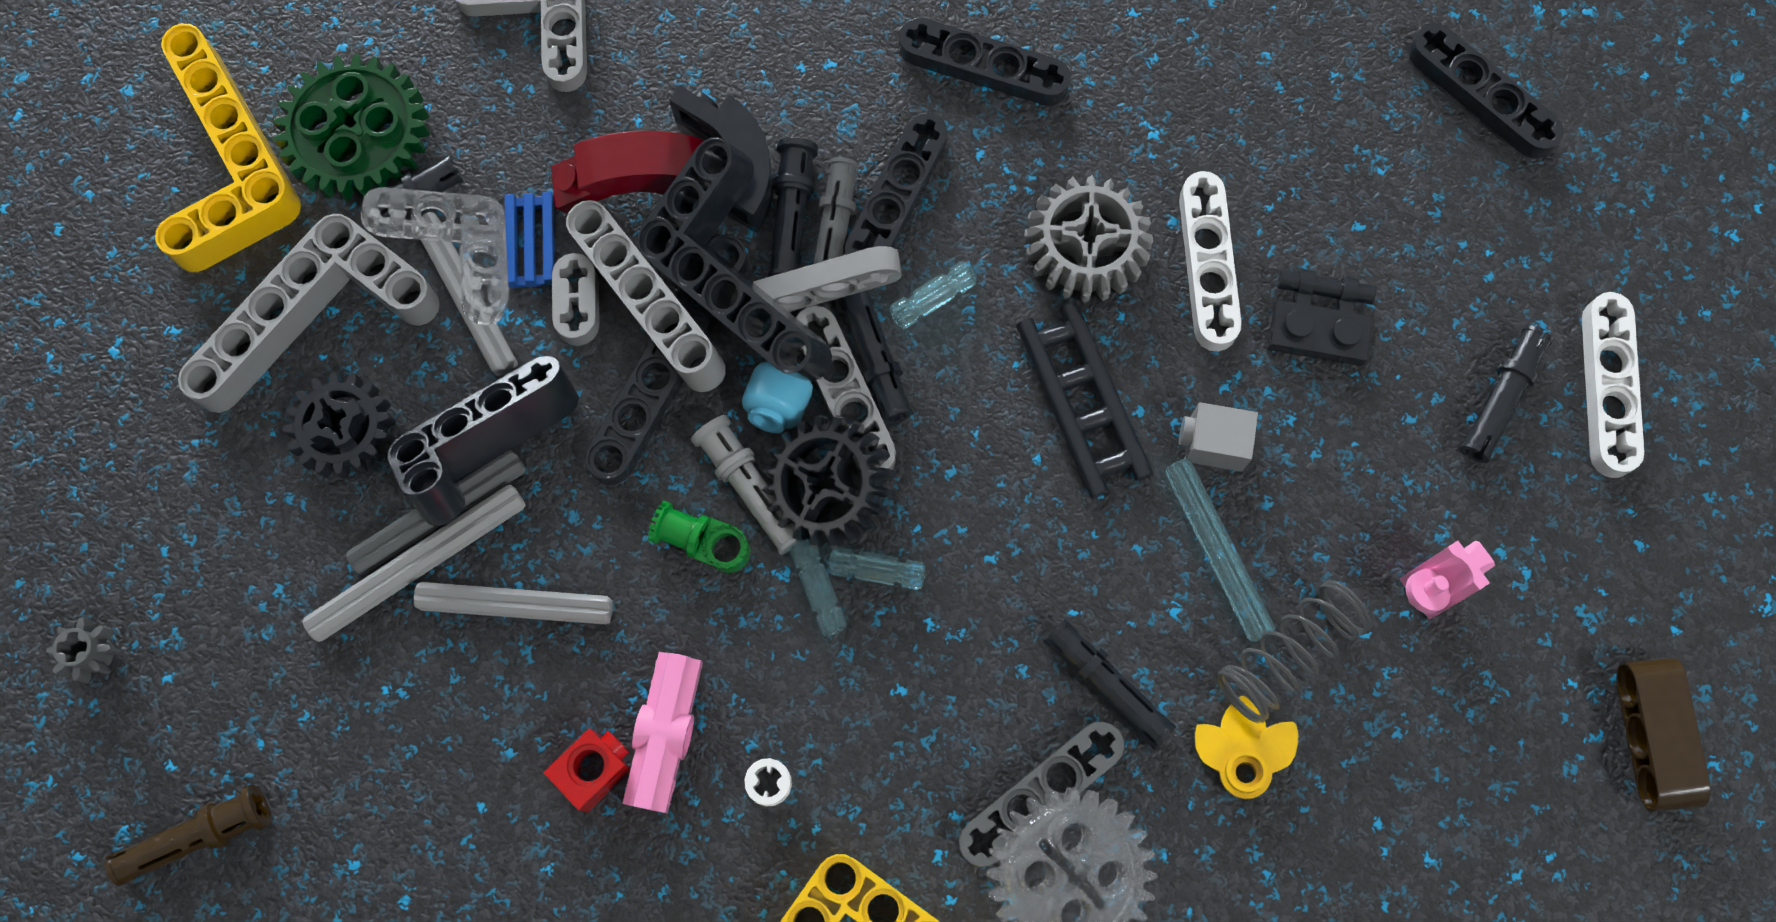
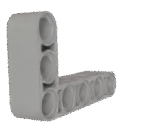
[178,214,440,413]

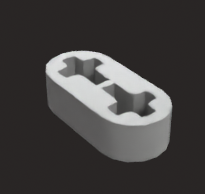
[552,253,600,346]

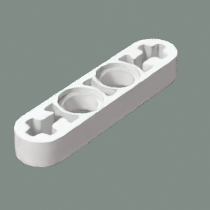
[1179,171,1241,352]
[1582,292,1644,478]

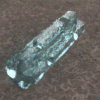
[890,261,977,329]
[790,540,846,636]
[828,548,926,590]

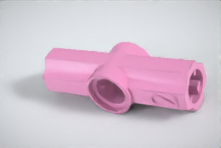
[622,652,703,814]

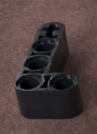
[387,356,579,526]

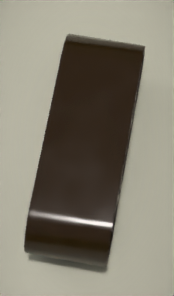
[1616,658,1711,812]

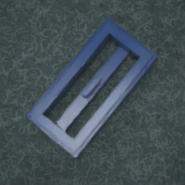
[505,192,556,288]

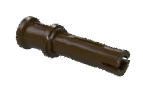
[104,784,272,886]

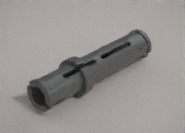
[814,157,859,301]

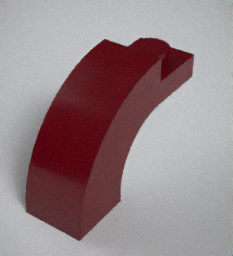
[551,131,703,214]

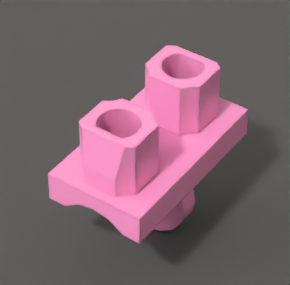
[1399,541,1495,620]

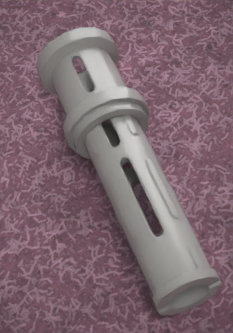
[691,415,801,555]

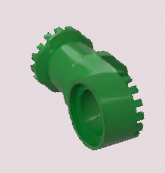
[648,501,751,573]

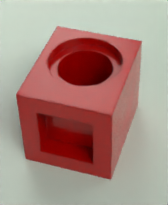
[543,728,631,813]

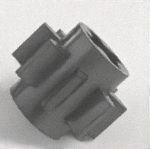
[46,618,121,684]

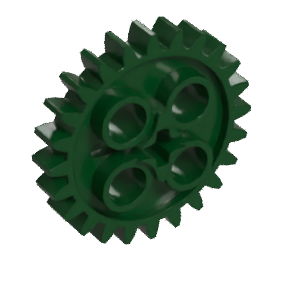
[273,54,430,201]

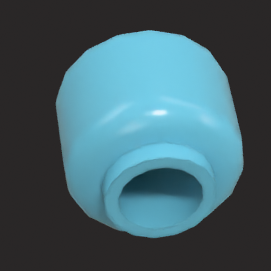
[742,361,813,433]

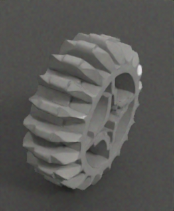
[1024,175,1153,303]

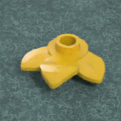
[1195,696,1298,799]

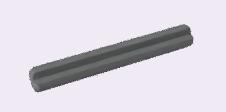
[346,450,525,575]

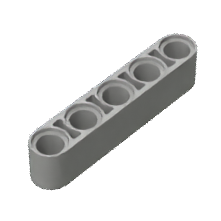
[566,200,725,392]

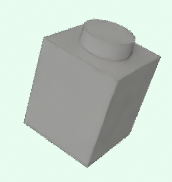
[1179,402,1258,472]

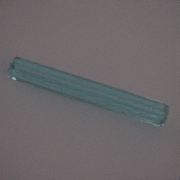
[1165,458,1275,642]

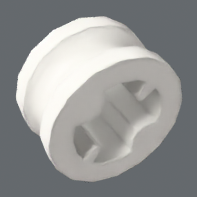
[744,758,792,807]

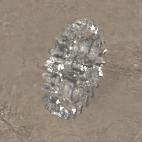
[986,787,1158,922]

